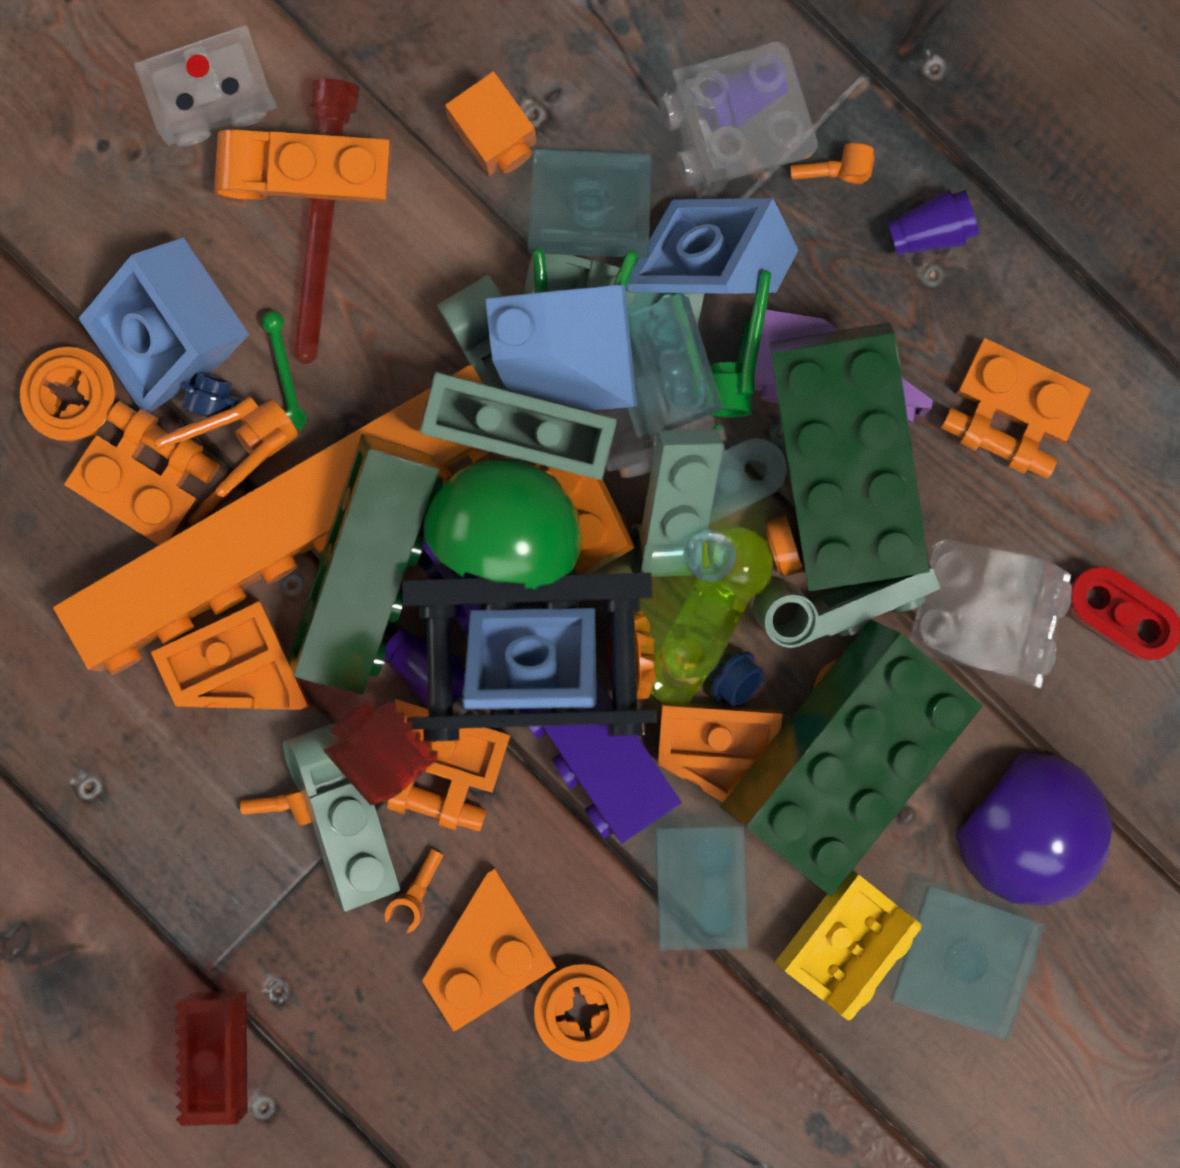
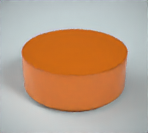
[764,515,804,577]

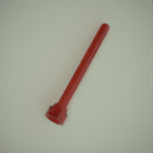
[294,79,360,364]

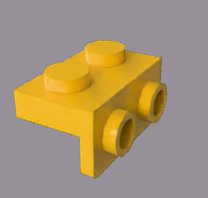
[774,870,922,1021]

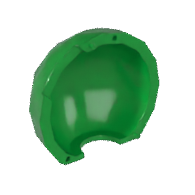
[424,459,582,589]

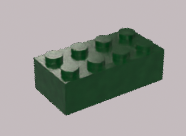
[769,322,930,591]
[720,619,983,896]

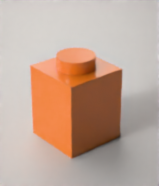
[445,71,536,177]

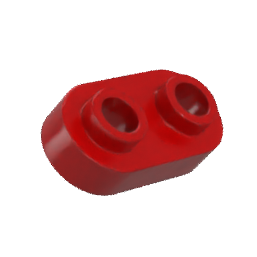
[1067,567,1180,661]

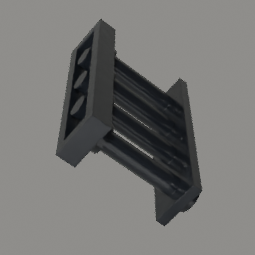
[403,573,657,742]

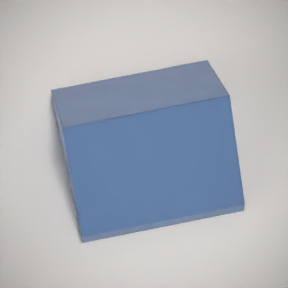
[464,608,596,709]

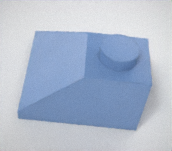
[626,198,799,294]
[486,284,637,411]

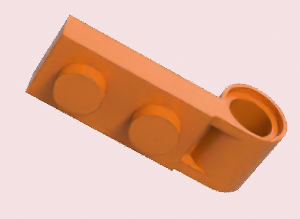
[214,130,391,203]

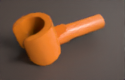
[791,143,875,184]
[240,788,312,826]
[385,849,444,933]

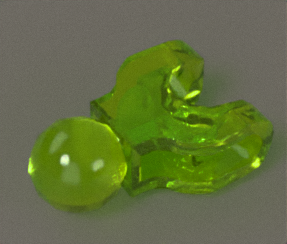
[651,526,774,704]

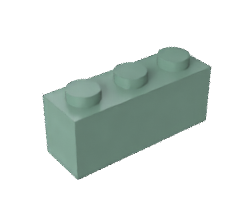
[419,373,617,480]

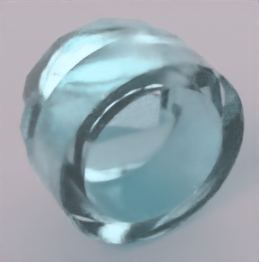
[683,529,736,581]

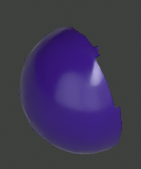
[956,752,1112,906]

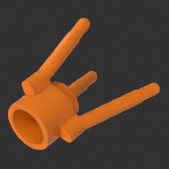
[154,396,298,526]

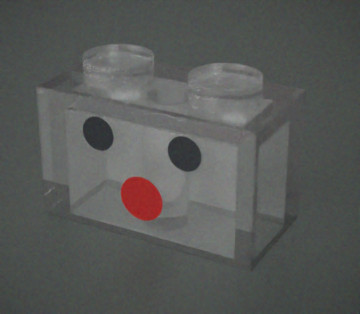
[134,25,277,146]

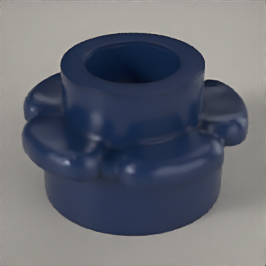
[181,373,239,417]
[709,651,764,707]

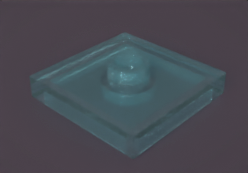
[528,149,651,258]
[890,885,1045,1041]

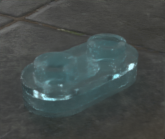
[709,438,787,525]

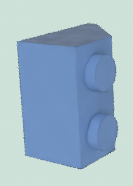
[79,237,249,412]

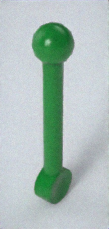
[261,310,308,431]

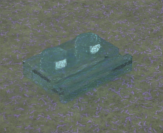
[628,293,723,441]
[656,826,748,951]

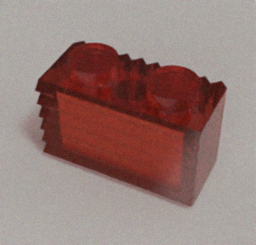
[323,700,438,806]
[175,991,248,1126]

